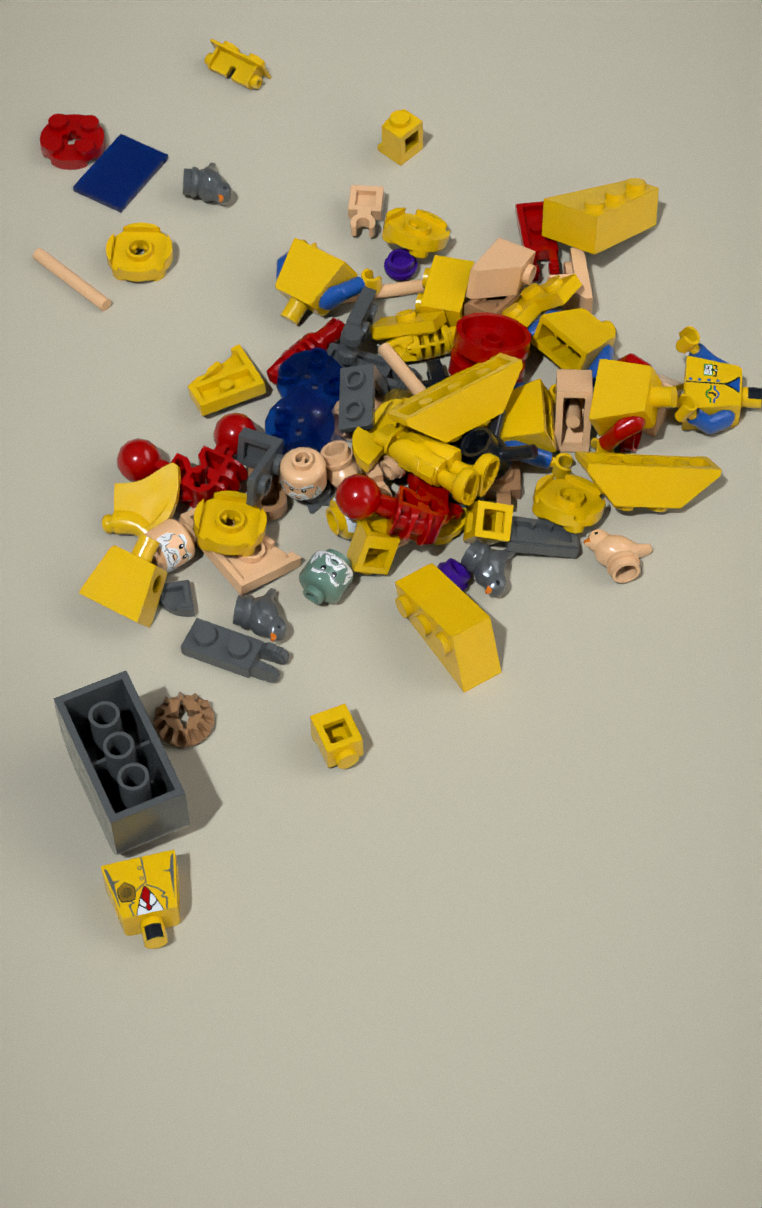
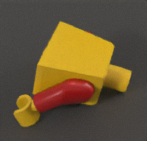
[589,353,678,453]

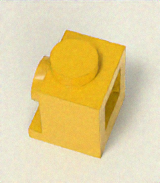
[377,109,423,166]
[463,500,514,546]
[346,516,401,575]
[310,703,363,769]

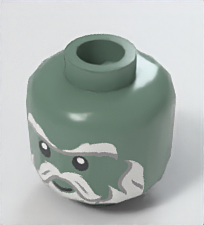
[299,549,353,605]

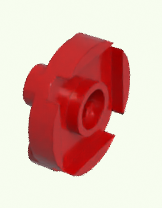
[40,113,106,170]

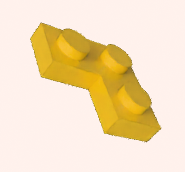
[502,274,583,327]

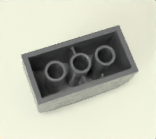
[53,670,190,855]

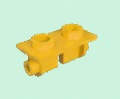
[204,38,271,90]

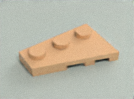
[179,508,302,595]

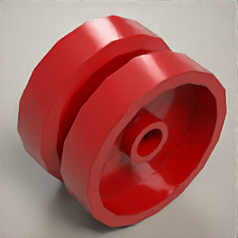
[448,312,531,383]

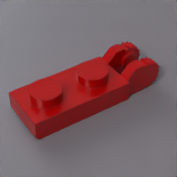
[515,201,559,281]

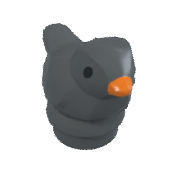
[183,162,231,203]
[461,540,516,597]
[233,588,287,642]

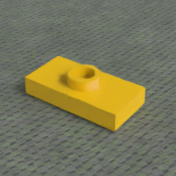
[370,309,447,340]

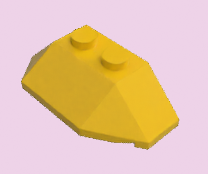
[387,353,523,443]
[575,451,722,512]

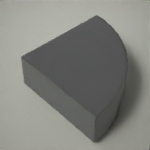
[159,580,195,617]

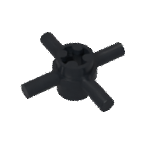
[460,410,538,502]

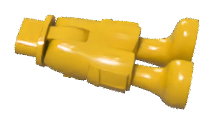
[374,424,500,506]

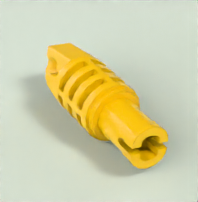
[385,325,456,362]

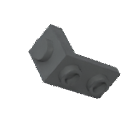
[338,363,388,433]
[237,427,284,507]

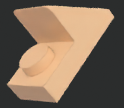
[547,247,593,313]

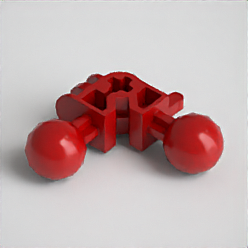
[117,412,257,509]
[335,472,463,546]

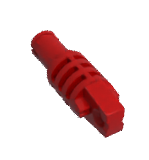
[266,318,345,387]

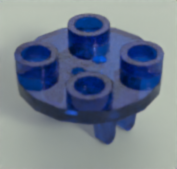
[277,347,342,415]
[265,393,335,455]

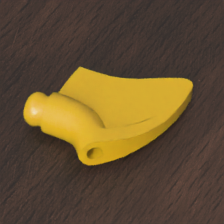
[102,463,181,537]

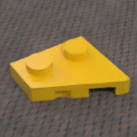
[188,344,266,416]

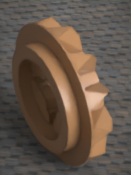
[153,691,214,747]

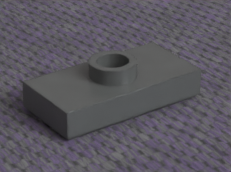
[505,517,580,558]

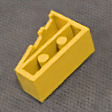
[542,178,659,255]
[395,563,502,693]

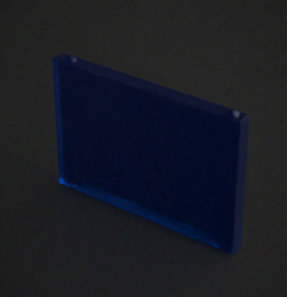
[73,134,169,213]

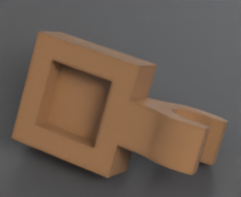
[485,462,521,505]

